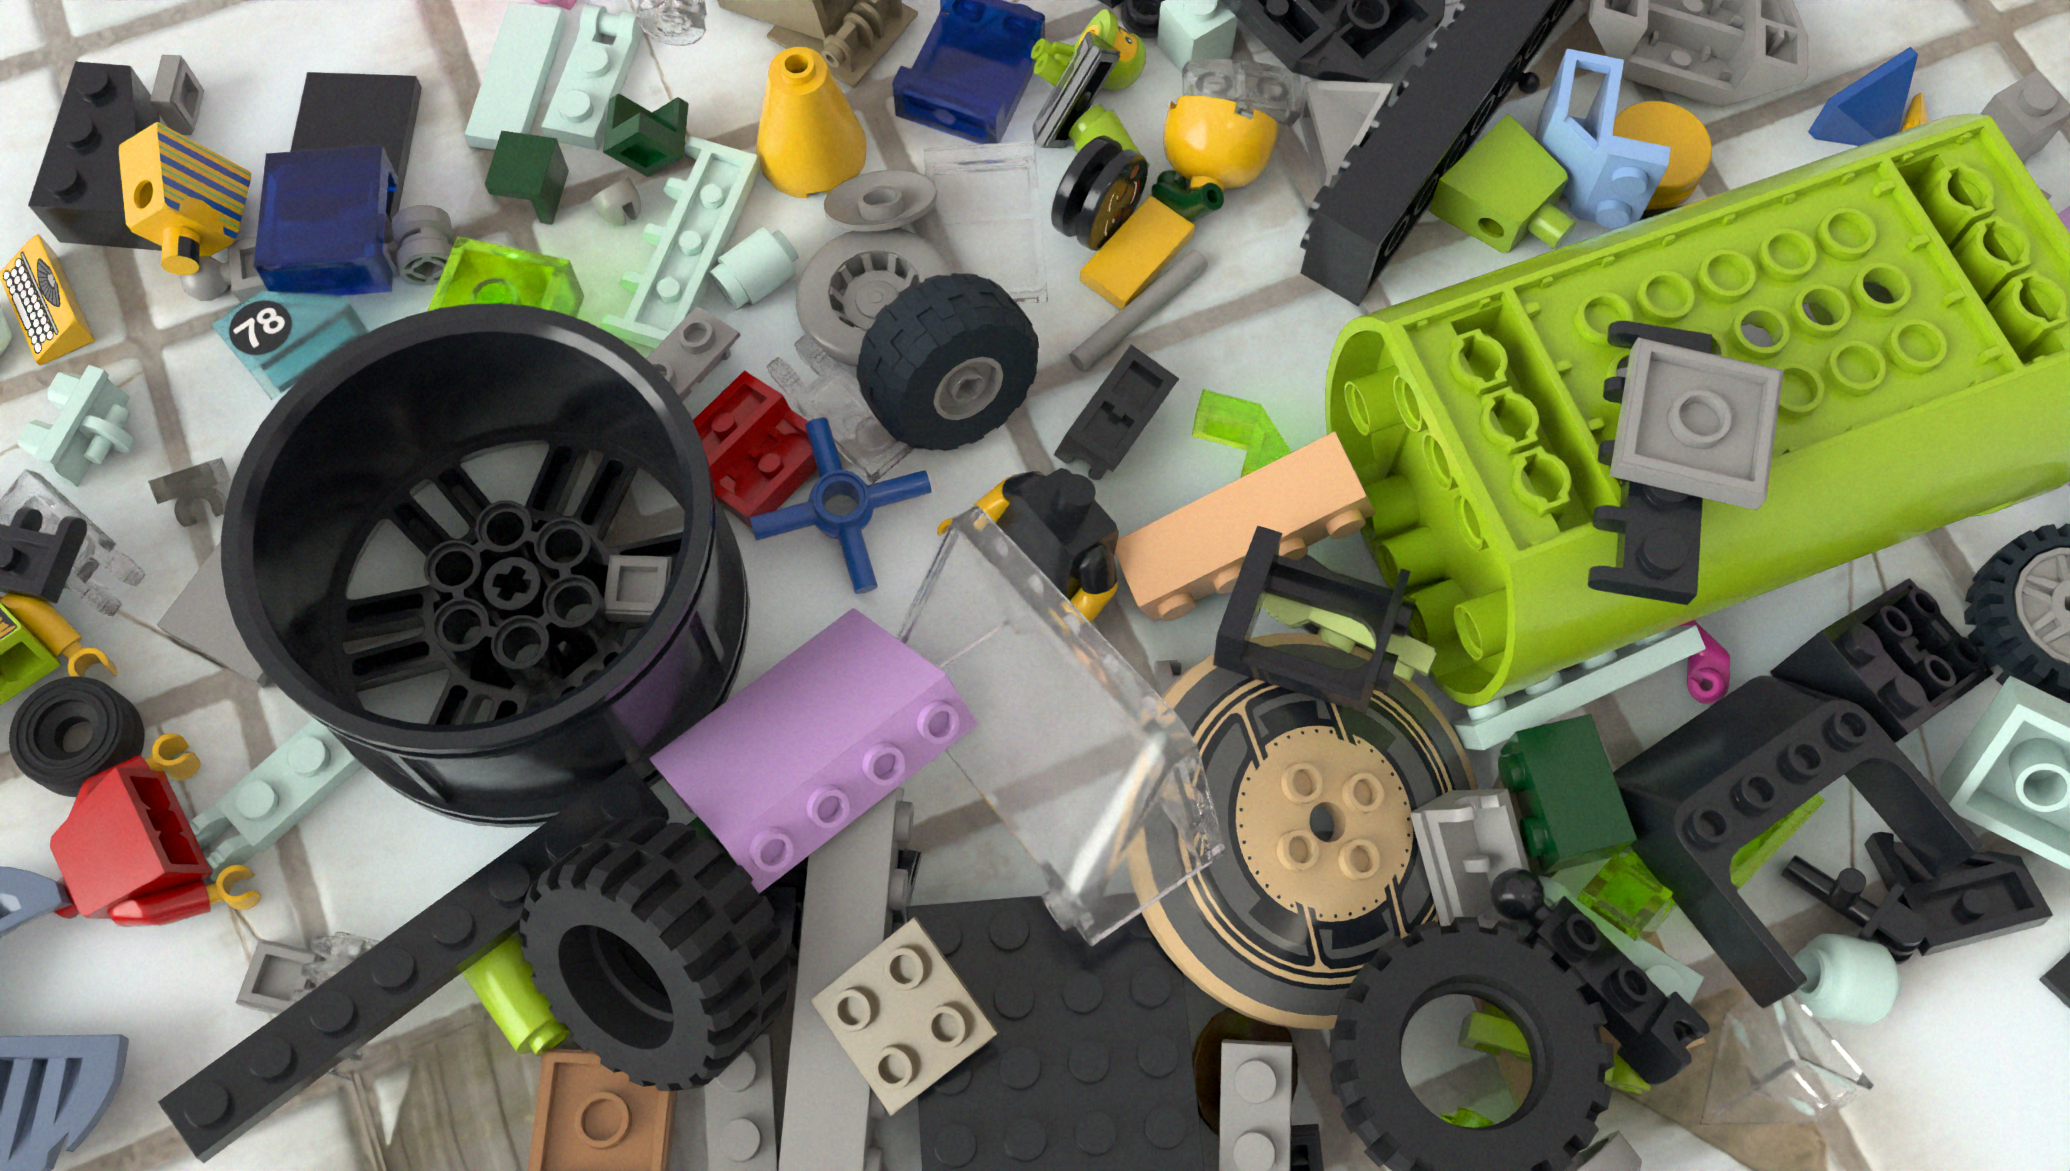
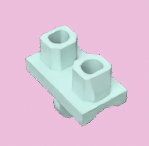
[17,365,135,487]

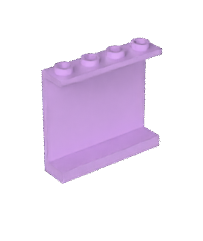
[649,608,978,894]

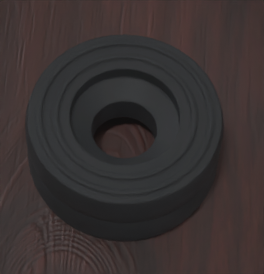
[9,676,145,797]

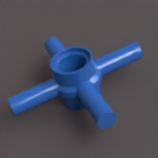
[749,417,932,594]

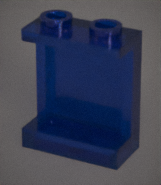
[892,0,1045,150]
[253,145,398,301]

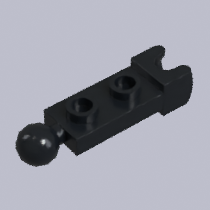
[1490,868,1710,1086]

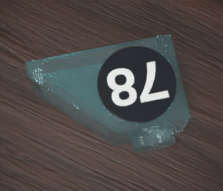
[211,291,368,400]

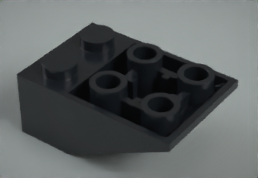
[1770,578,1994,743]

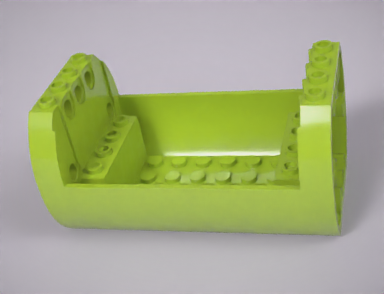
[1325,114,2070,706]

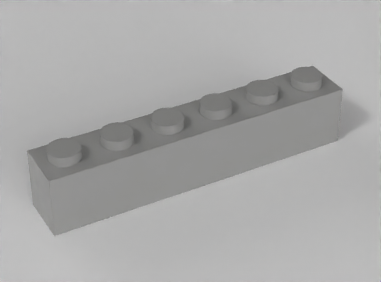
[779,787,914,1171]

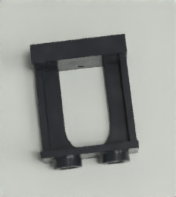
[1213,525,1416,714]

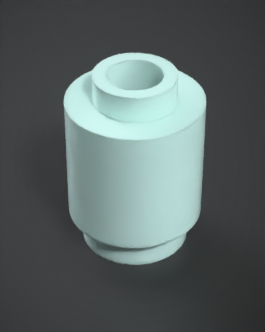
[710,227,799,309]

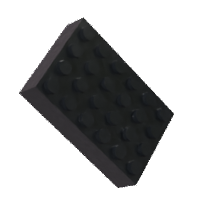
[906,888,1205,1171]

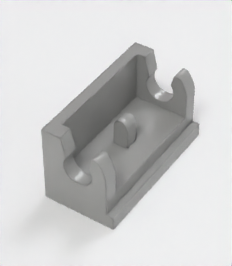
[1410,788,1530,929]

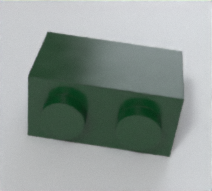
[1498,714,1637,874]

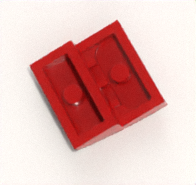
[693,370,837,528]

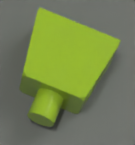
[1428,114,1577,253]

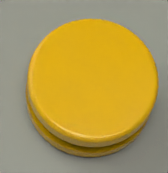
[1612,101,1712,210]

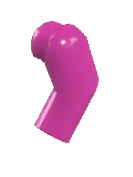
[1679,620,1730,704]

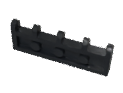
[1588,321,1712,605]
[0,507,87,604]

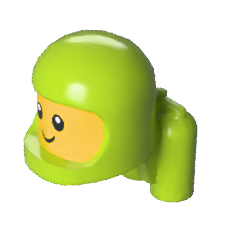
[1031,9,1146,91]

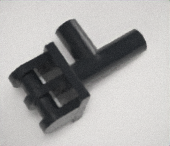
[1781,855,1927,965]

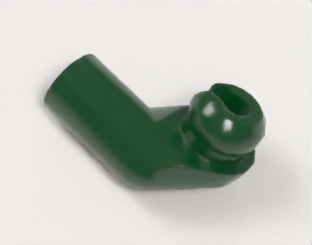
[1151,170,1224,223]

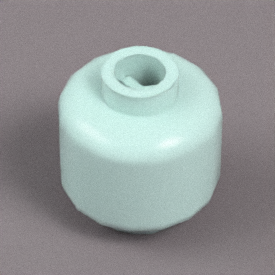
[1794,933,1902,1025]

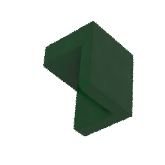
[603,94,689,177]
[485,130,569,225]

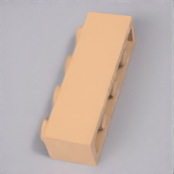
[1115,431,1376,621]

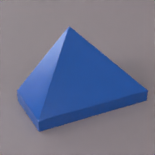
[1808,47,1918,146]

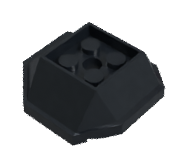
[1221,0,1445,83]

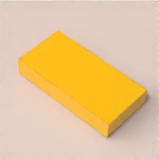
[1080,195,1195,310]

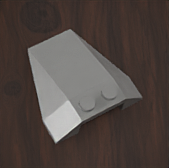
[1589,0,1808,107]

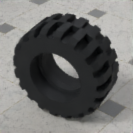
[520,816,790,1091]
[1329,917,1615,1171]

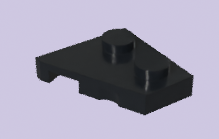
[1864,832,2053,957]

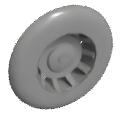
[796,228,953,366]

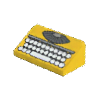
[0,234,95,366]

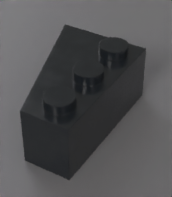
[28,61,162,251]

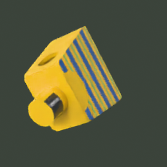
[119,122,251,275]

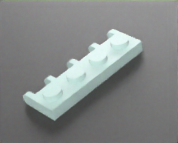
[600,137,761,348]
[1449,625,1706,751]

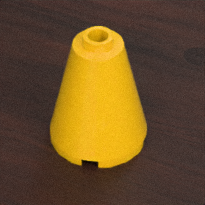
[756,47,867,199]

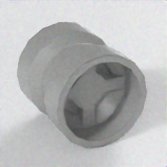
[391,205,458,285]

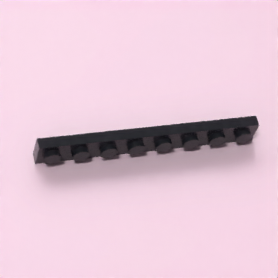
[158,763,670,1163]

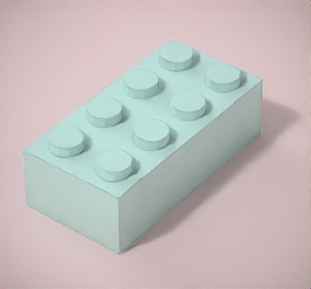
[1940,676,2070,870]

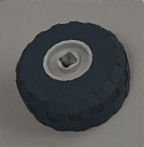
[856,273,1039,451]

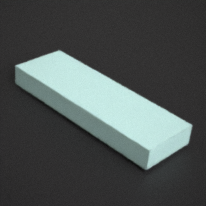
[464,1,566,150]

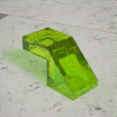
[1192,389,1292,478]
[1577,849,1678,941]

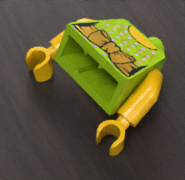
[0,593,117,706]

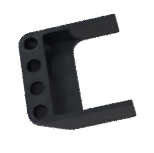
[1613,675,1983,1009]

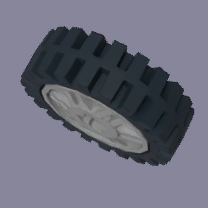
[1964,523,2070,704]

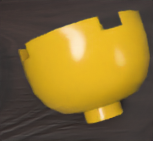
[1162,96,1279,192]

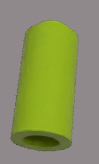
[461,932,571,1056]

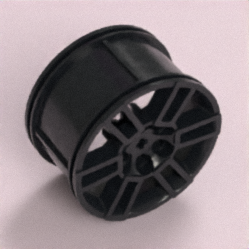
[221,303,750,828]

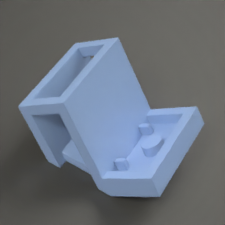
[1535,49,1671,229]

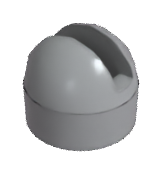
[590,177,641,226]

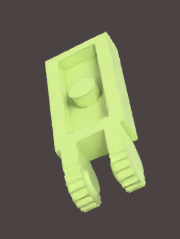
[1262,593,1437,682]

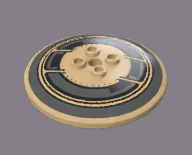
[1120,633,1478,1030]

